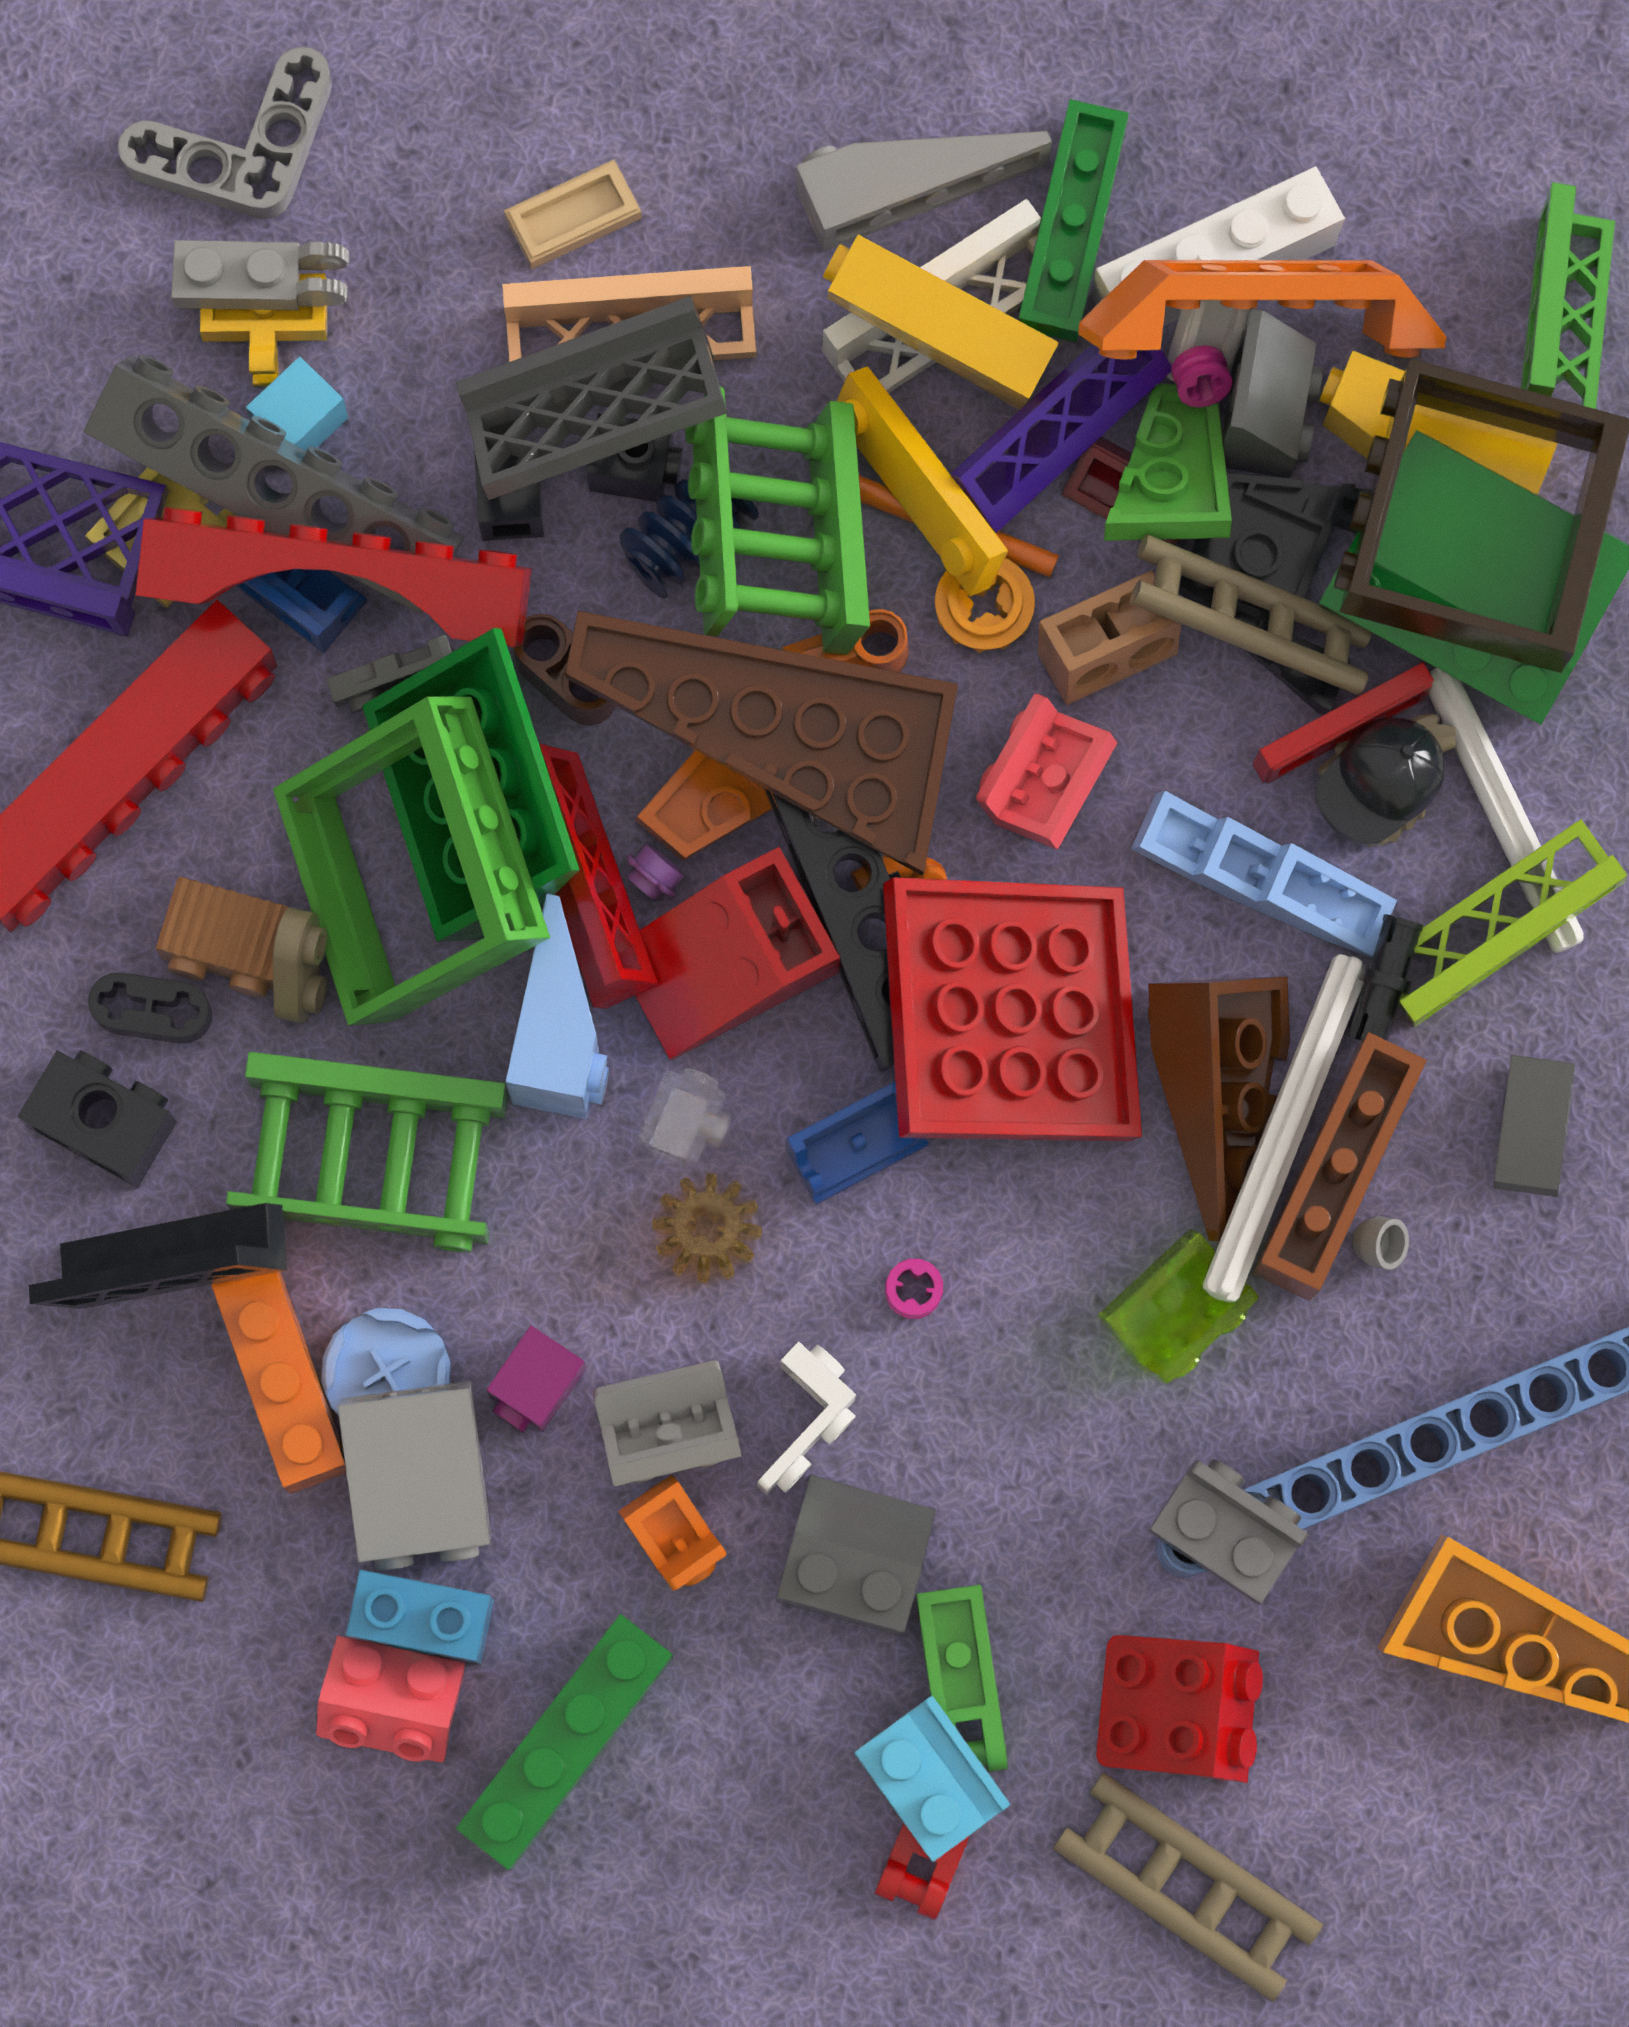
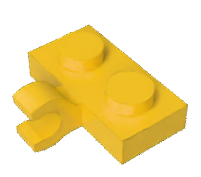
[200,273,327,387]

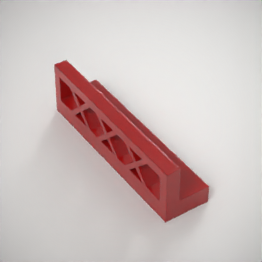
[539,744,658,1009]

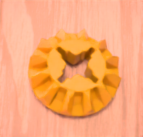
[935,558,1035,653]

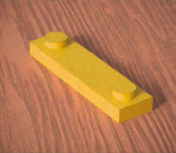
[837,366,1008,597]

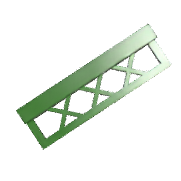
[1520,182,1615,409]

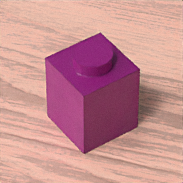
[486,1325,587,1433]

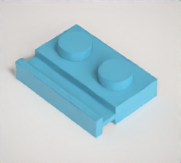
[854,1696,1011,1862]

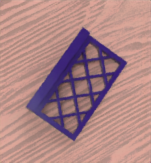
[0,442,169,637]

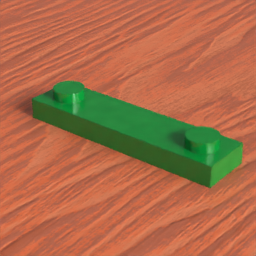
[1018,99,1129,342]

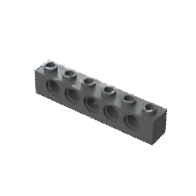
[83,355,464,614]

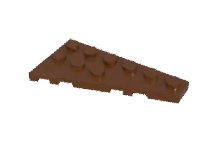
[565,611,958,876]

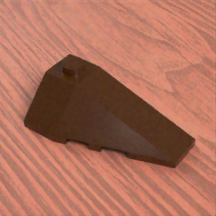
[1148,976,1290,1241]

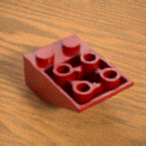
[635,847,840,1061]

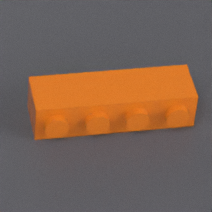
[211,1272,346,1494]

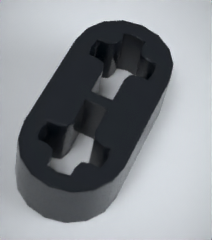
[88,973,212,1044]

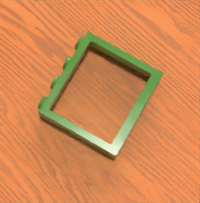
[273,696,550,1026]

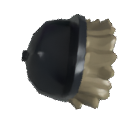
[1315,713,1457,847]

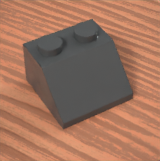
[1222,308,1324,478]
[776,1475,936,1637]

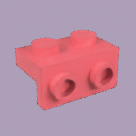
[976,693,1117,850]
[316,1635,466,1762]

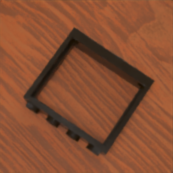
[1334,359,1629,673]

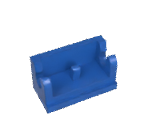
[236,530,367,654]
[786,1082,929,1205]

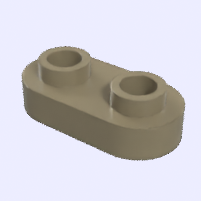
[273,907,328,1024]

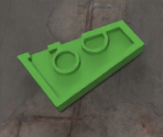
[1104,384,1232,541]

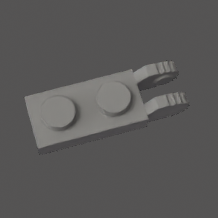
[171,240,349,310]

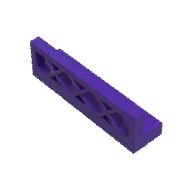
[950,344,1172,533]

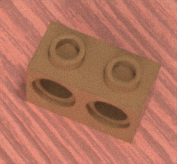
[1038,570,1181,705]

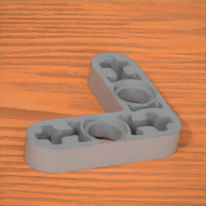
[118,47,332,219]

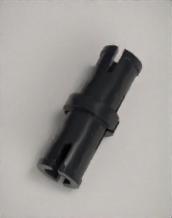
[1347,914,1424,1041]

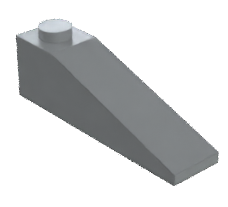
[795,131,1052,252]

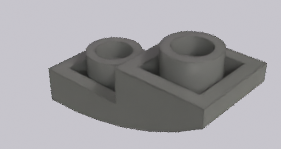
[1493,1055,1575,1197]

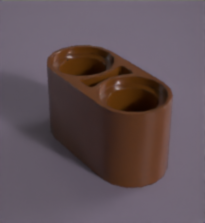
[513,614,616,726]

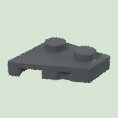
[326,634,452,713]

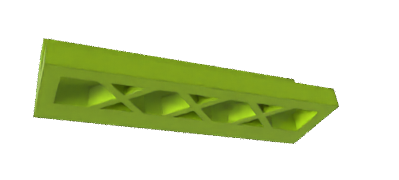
[1399,819,1628,1027]

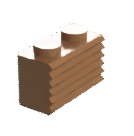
[155,877,297,998]

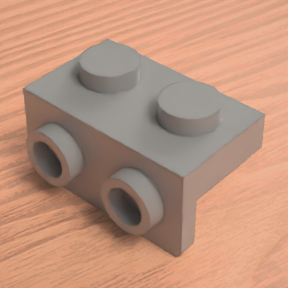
[593,1360,742,1487]

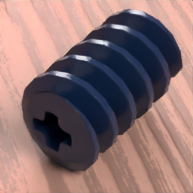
[619,479,759,599]

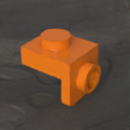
[618,1474,727,1591]

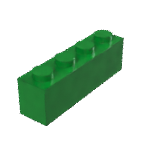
[455,1614,674,1870]

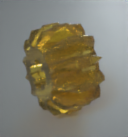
[652,1173,762,1285]

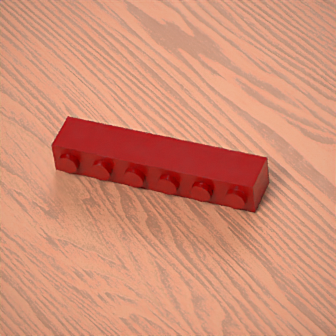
[0,599,278,933]

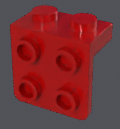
[1096,1635,1263,1783]

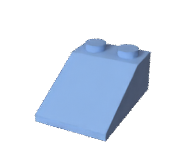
[506,894,609,1119]

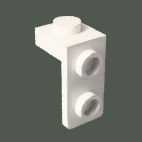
[757,1341,856,1496]

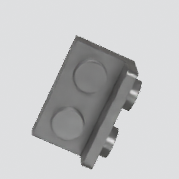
[1148,1459,1309,1605]

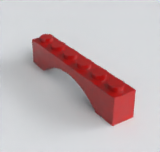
[135,507,532,647]

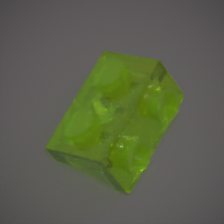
[1097,1228,1259,1384]

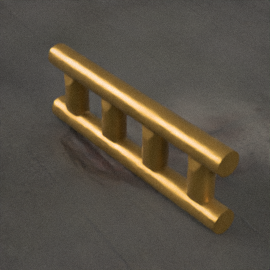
[0,1471,222,1602]

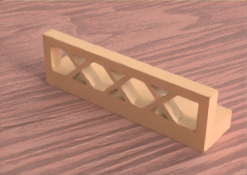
[502,266,756,362]

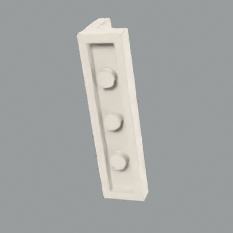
[822,199,1041,393]

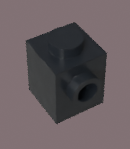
[587,413,683,502]

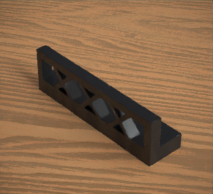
[29,1203,287,1309]

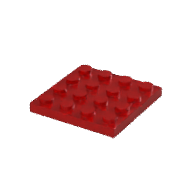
[883,877,1142,1142]

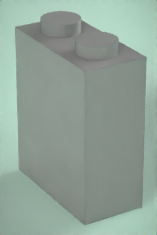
[338,1381,491,1570]

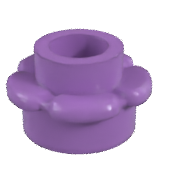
[627,843,685,901]

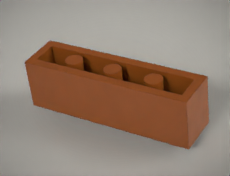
[1251,1032,1427,1301]

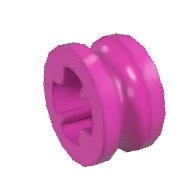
[1171,345,1233,408]
[885,1259,943,1319]

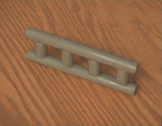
[1130,534,1373,695]
[1052,1772,1323,2002]

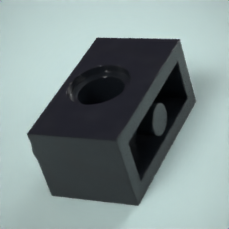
[17,1050,177,1188]

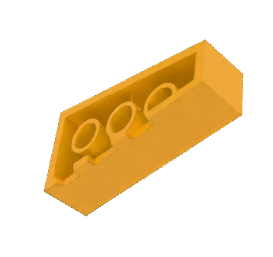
[1377,1534,1629,1723]

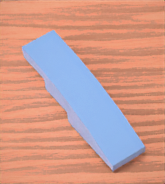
[1131,791,1397,957]

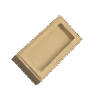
[504,160,642,269]

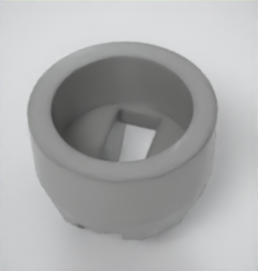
[1352,1216,1409,1270]

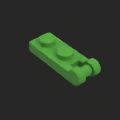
[915,1584,1008,1772]

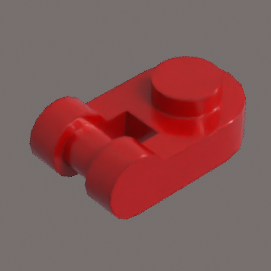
[874,1823,969,1921]

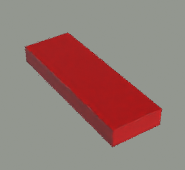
[1252,662,1434,784]

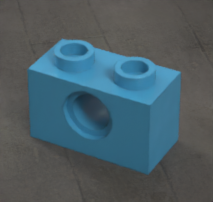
[346,1570,494,1665]

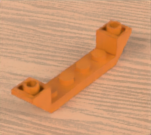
[1078,260,1446,359]

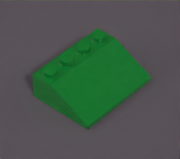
[1319,429,1629,725]
[362,628,580,942]

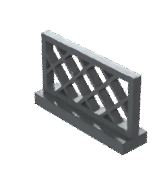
[456,296,727,500]

